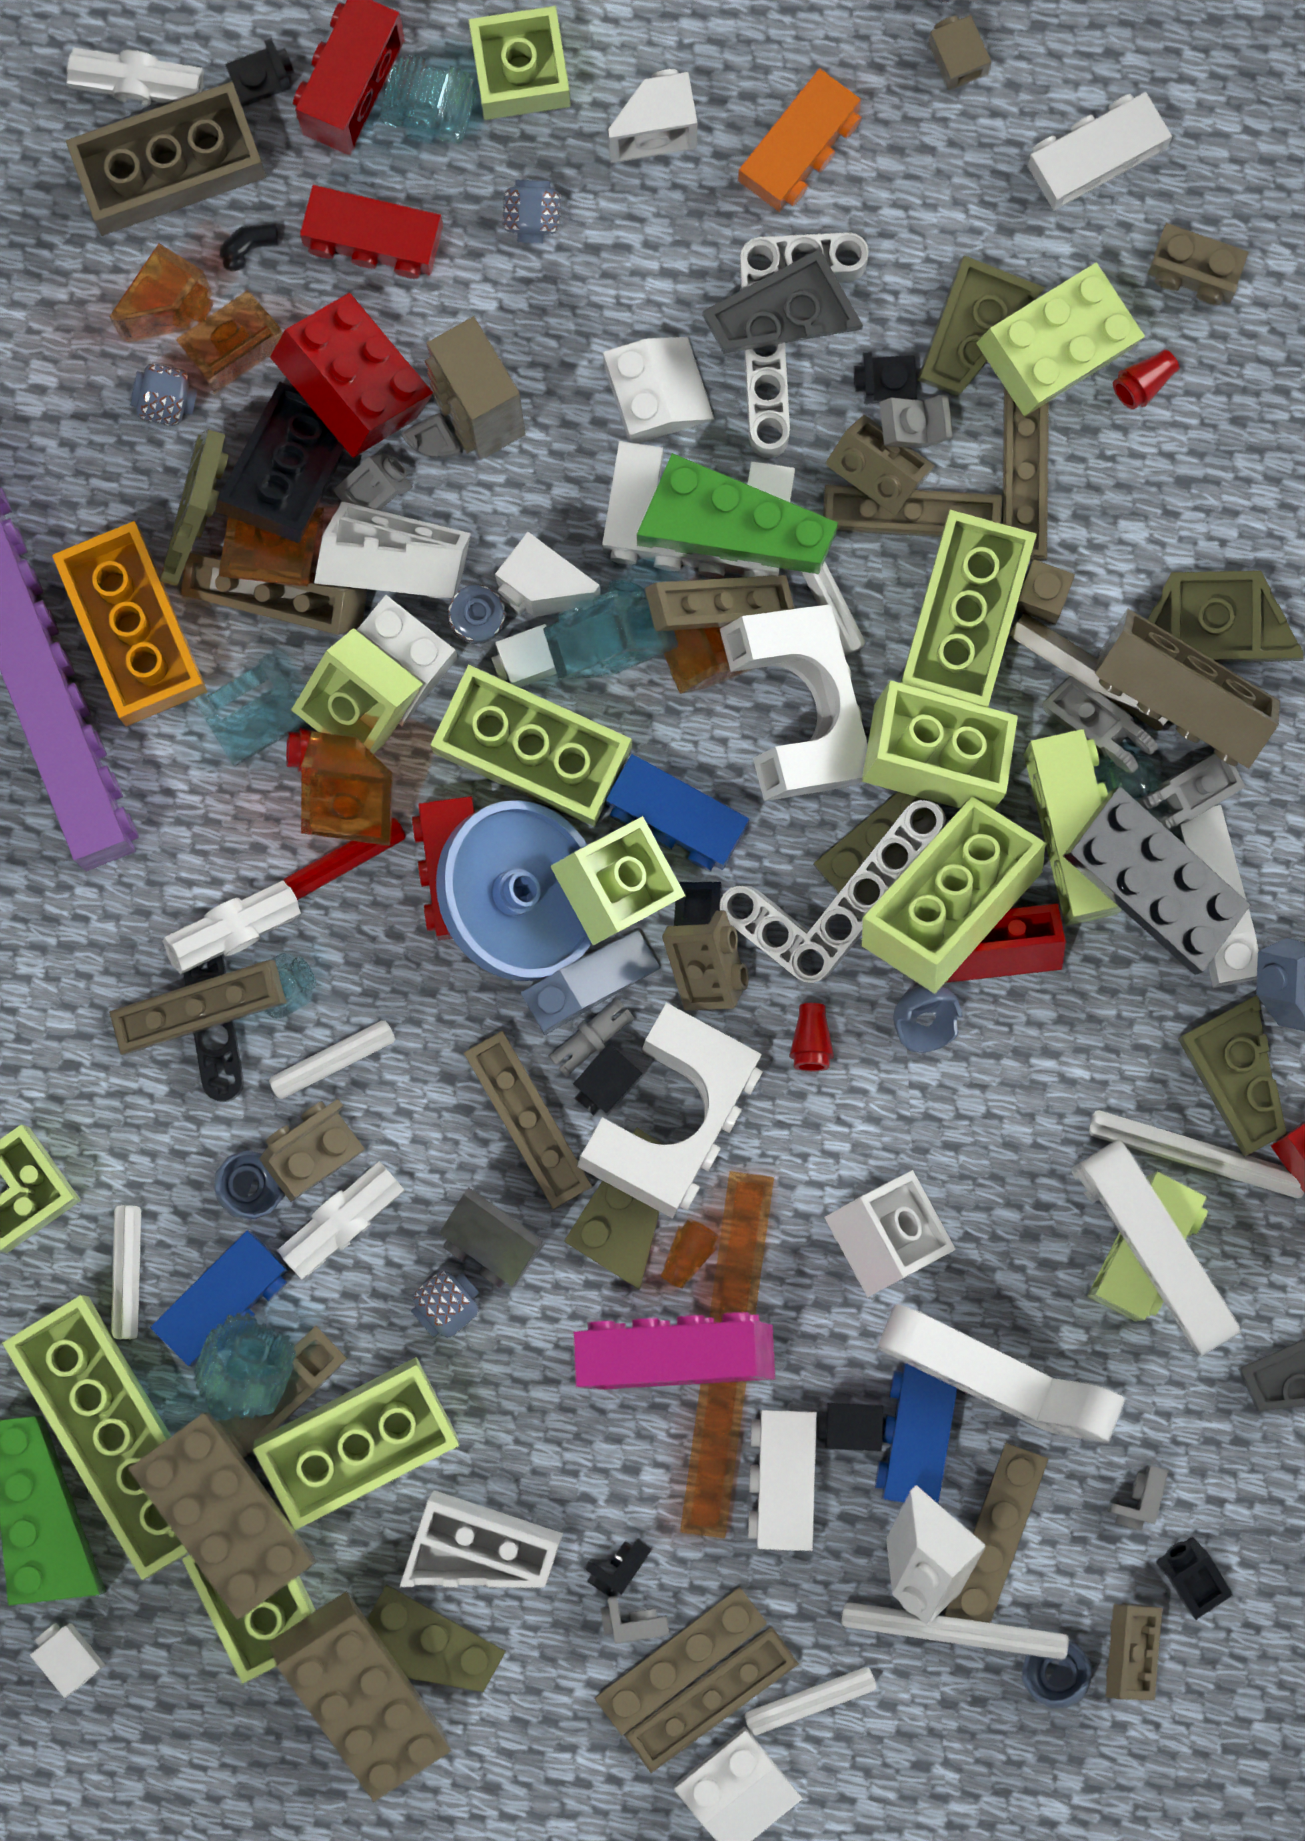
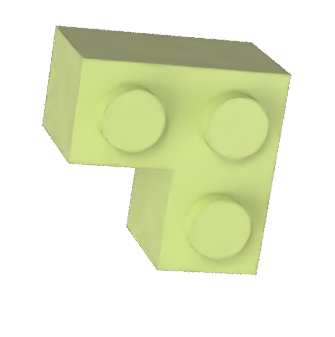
[0,1124,81,1253]

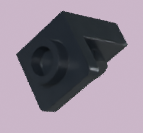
[225,38,294,107]
[854,352,918,404]
[674,882,723,926]
[1156,1537,1233,1620]
[584,1538,653,1596]

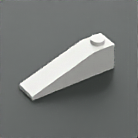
[1179,805,1259,988]

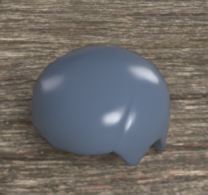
[893,985,962,1053]
[214,1150,284,1220]
[1021,1641,1092,1709]

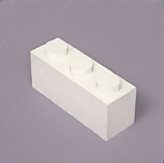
[1028,92,1172,211]
[748,1410,816,1551]

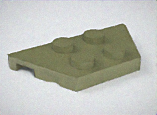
[160,429,228,586]
[1147,571,1304,662]

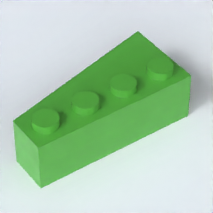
[637,453,838,574]
[0,1416,106,1606]

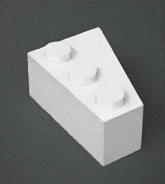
[314,501,471,598]
[400,1490,563,1588]

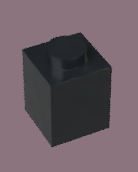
[573,1044,643,1116]
[817,1403,883,1451]

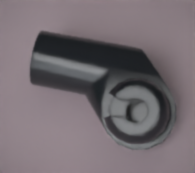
[219,223,278,271]

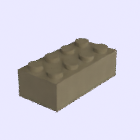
[65,81,267,236]
[424,316,526,461]
[1094,608,1280,769]
[128,1412,318,1620]
[269,1591,451,1802]

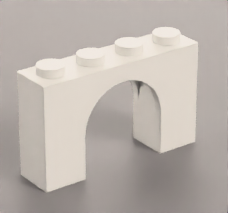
[602,441,795,578]
[720,604,868,801]
[577,1003,763,1219]

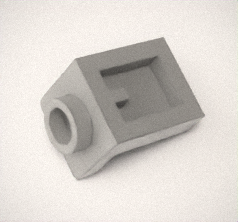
[879,395,953,448]
[333,453,413,511]
[1108,1465,1169,1530]
[600,1596,670,1644]

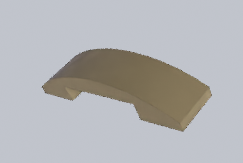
[217,1326,347,1459]

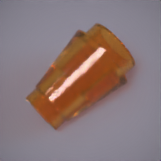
[660,1218,719,1289]

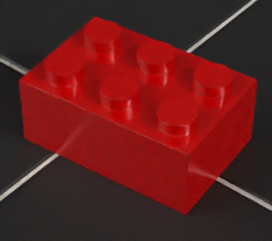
[293,0,405,156]
[270,292,433,458]

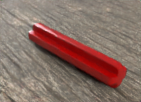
[284,818,406,900]

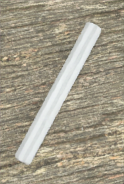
[1089,1110,1304,1199]
[842,1602,1069,1660]

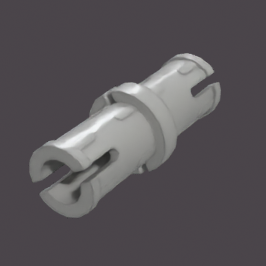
[548,997,635,1077]

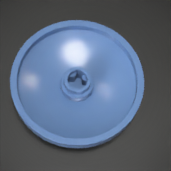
[436,800,591,981]

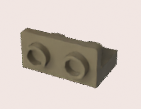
[1147,223,1249,305]
[826,414,935,514]
[662,910,749,1011]
[259,1099,365,1202]
[1106,1603,1163,1700]

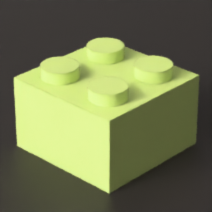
[469,6,571,120]
[291,628,423,766]
[550,816,686,945]

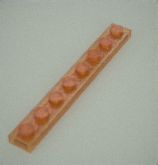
[680,1171,774,1539]

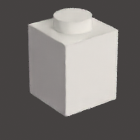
[491,624,562,688]
[30,1623,106,1698]

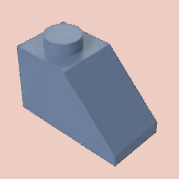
[1256,938,1305,1031]

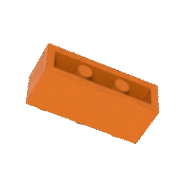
[738,68,862,212]

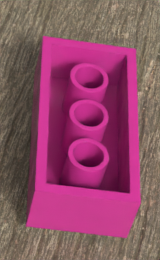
[574,1312,775,1390]

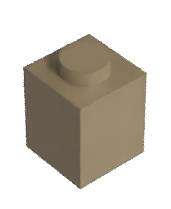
[928,15,992,91]
[1016,559,1075,625]

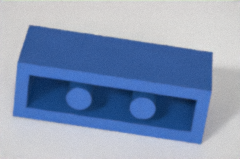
[605,754,749,872]
[150,1230,289,1366]
[875,1363,957,1504]

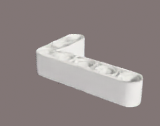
[740,233,869,458]
[720,800,946,983]
[1071,1139,1241,1357]
[877,1304,1125,1443]

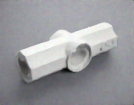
[67,48,204,106]
[163,880,301,975]
[276,1161,405,1280]

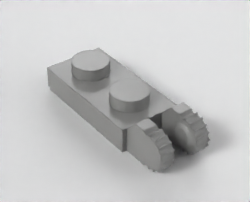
[1041,675,1159,774]
[1137,752,1245,830]

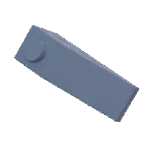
[520,930,661,1035]

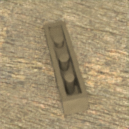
[181,551,367,635]

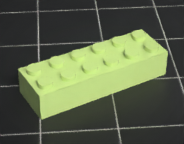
[2,1295,189,1580]

